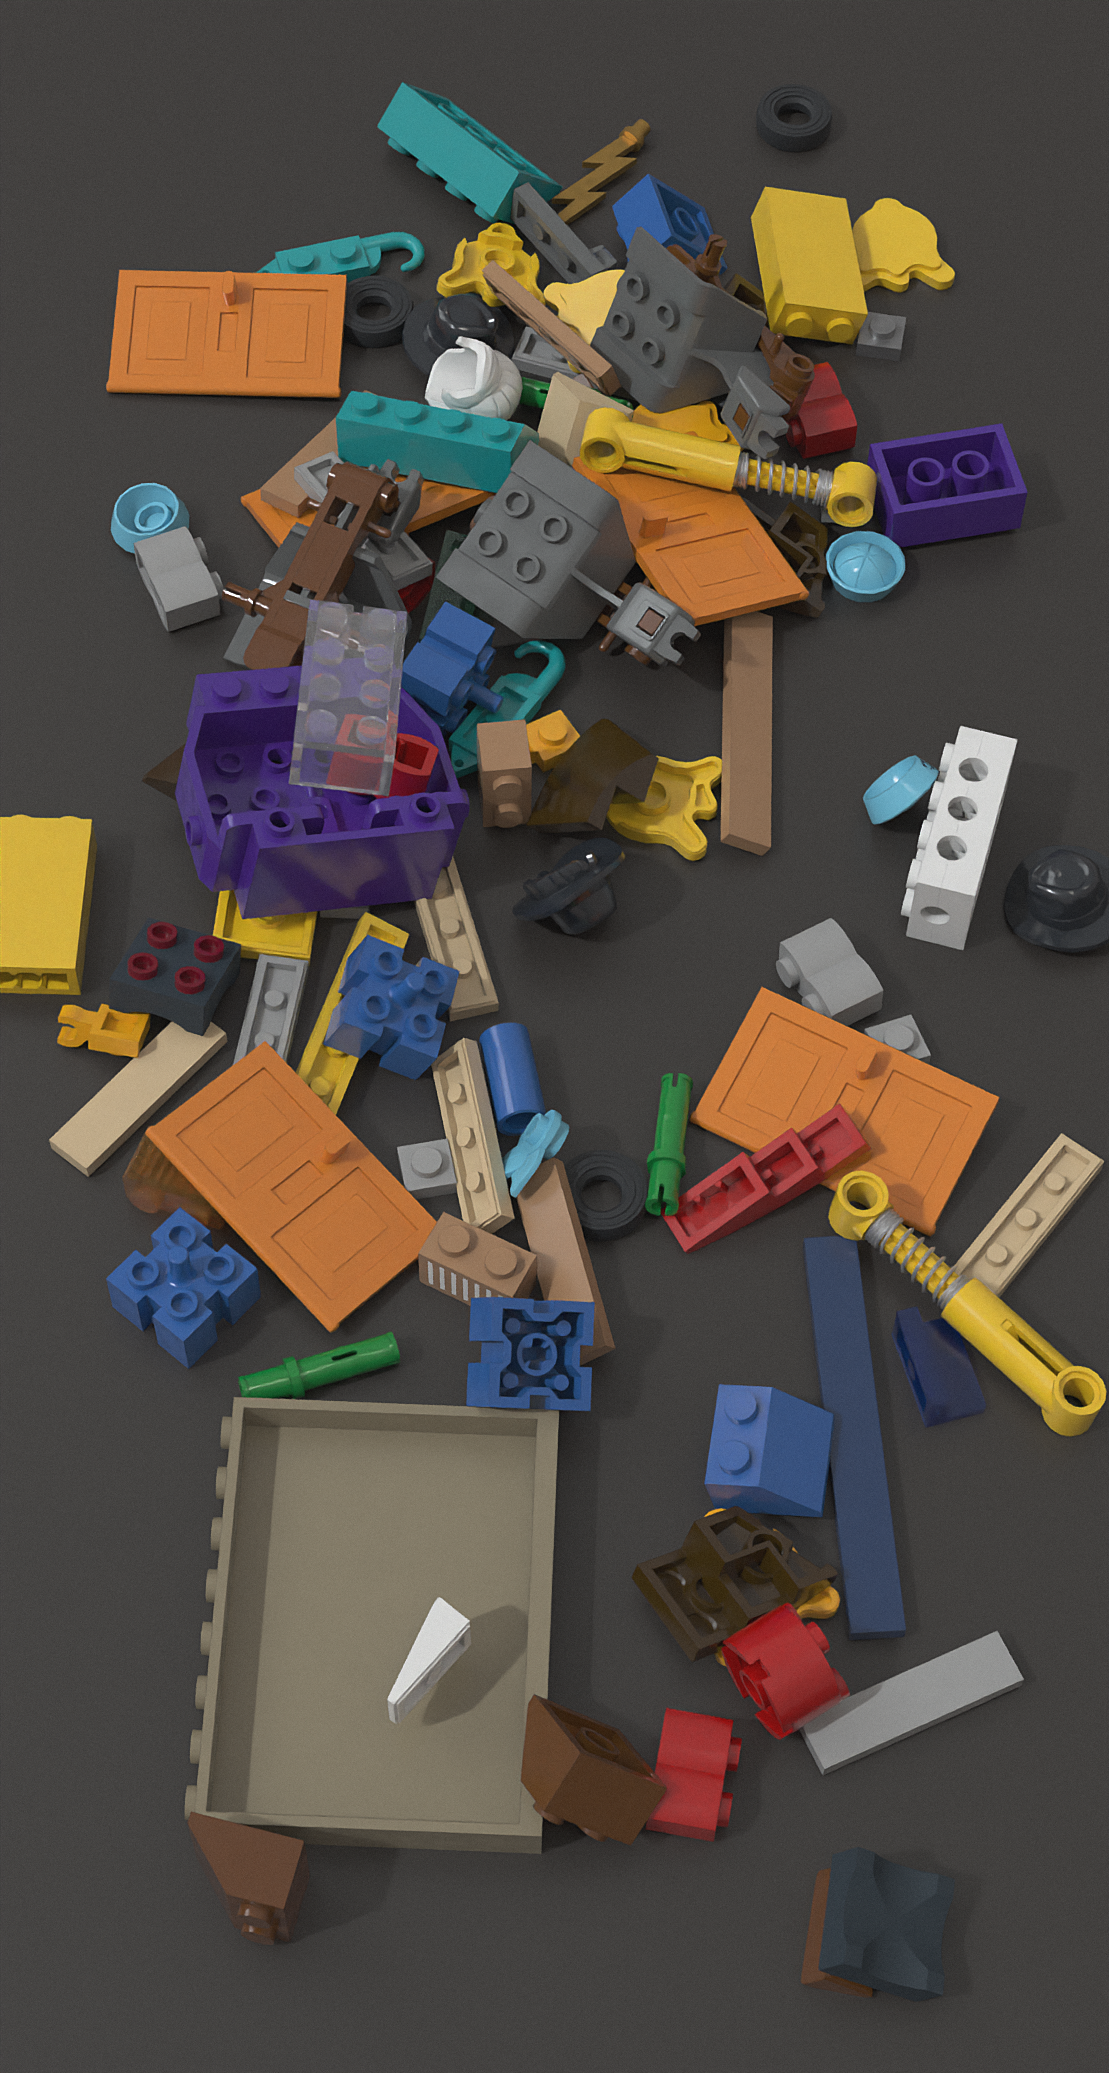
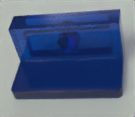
[892,1307,986,1428]

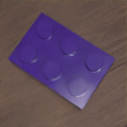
[867,423,1028,547]

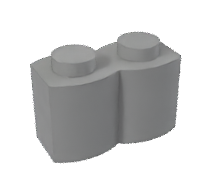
[133,526,224,632]
[776,918,883,1026]

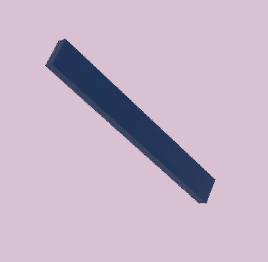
[803,1236,906,1640]

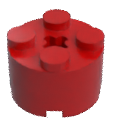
[721,1602,850,1740]

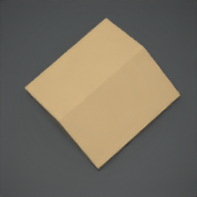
[537,372,634,466]

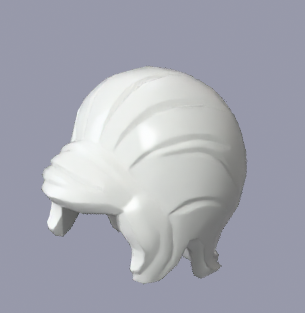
[425,336,522,421]

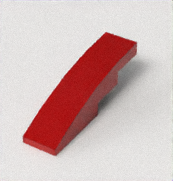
[661,1103,872,1254]

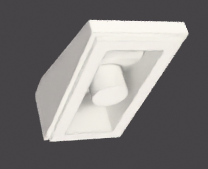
[387,1597,471,1724]

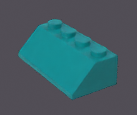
[377,82,563,224]
[336,391,540,493]

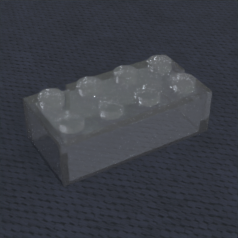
[289,599,407,796]

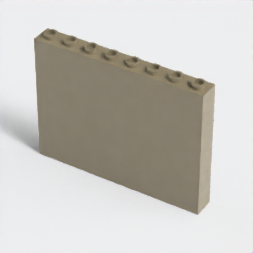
[185,1397,559,1854]

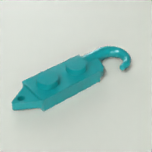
[256,232,425,283]
[449,640,566,778]

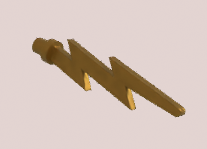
[552,119,651,225]

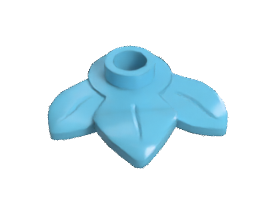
[502,1109,569,1198]

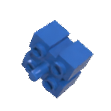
[395,602,504,739]
[323,935,460,1080]
[106,1207,261,1369]
[466,1297,595,1411]

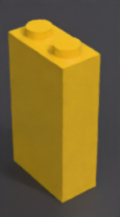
[751,187,868,344]
[0,815,97,995]

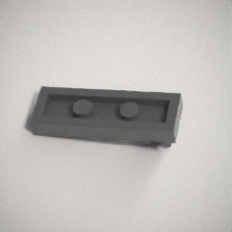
[510,182,617,284]

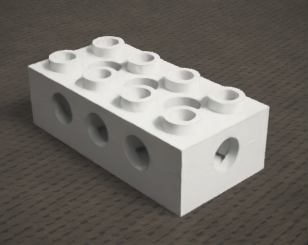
[901,726,1018,950]

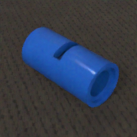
[479,1023,546,1136]

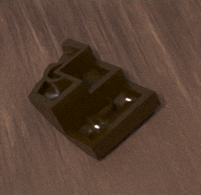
[740,495,828,618]
[527,718,659,833]
[631,1506,838,1663]

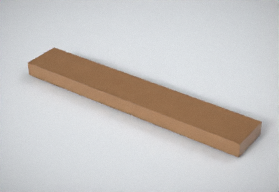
[721,611,773,856]

